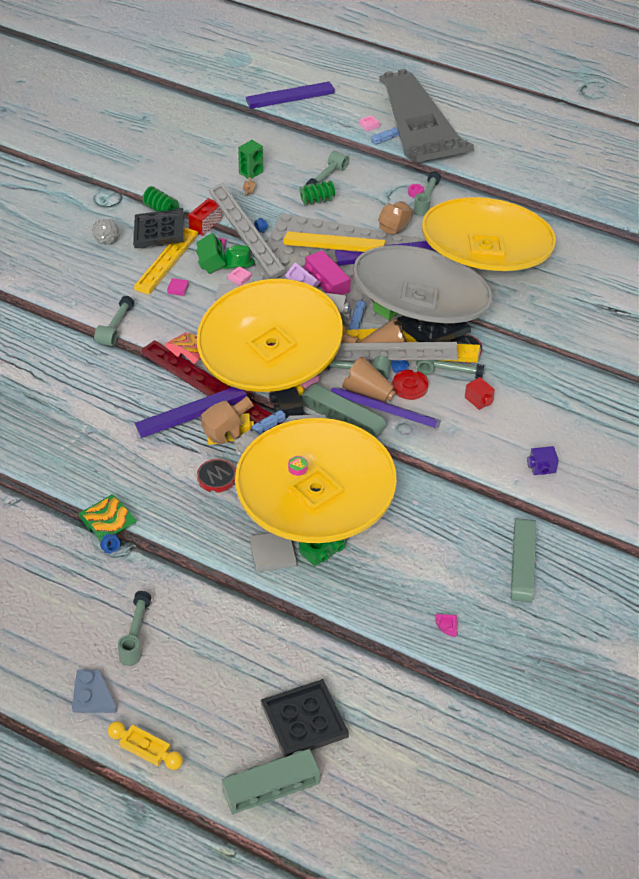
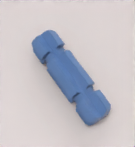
[371,127,399,144]
[349,300,366,330]
[252,410,286,434]

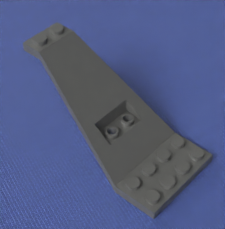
[379,69,474,162]

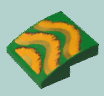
[78,494,136,542]

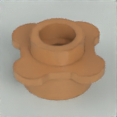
[243,177,255,196]

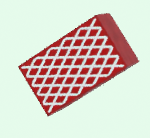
[188,198,222,236]

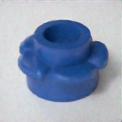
[254,218,268,234]
[391,360,409,373]
[100,534,120,554]

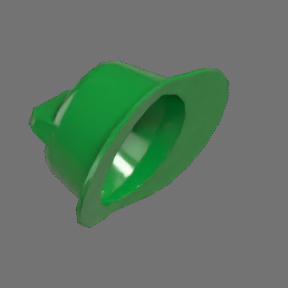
[221,245,255,269]

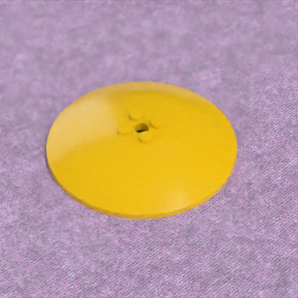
[422,197,556,271]
[197,279,343,392]
[235,418,396,543]

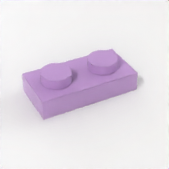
[285,262,320,288]

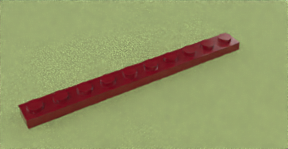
[142,340,284,432]

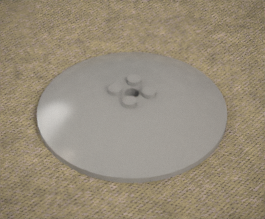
[353,245,492,323]

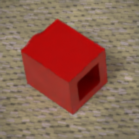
[465,377,495,410]

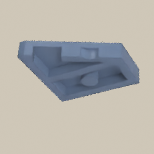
[72,670,116,713]

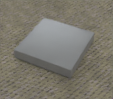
[249,533,296,572]

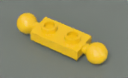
[107,721,183,770]

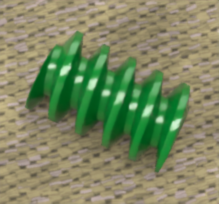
[299,180,335,206]
[143,186,179,212]

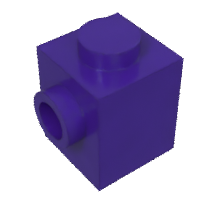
[527,446,559,475]

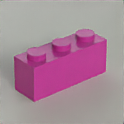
[304,250,351,295]

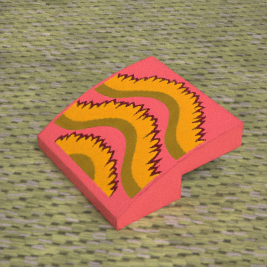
[165,332,201,364]

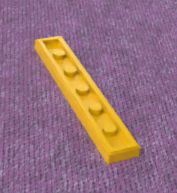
[134,227,198,295]
[283,231,386,252]

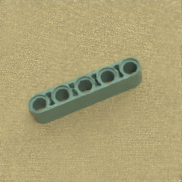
[300,384,387,438]
[511,518,536,603]

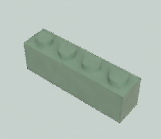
[222,749,320,815]

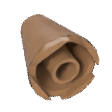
[359,318,407,343]
[342,356,396,402]

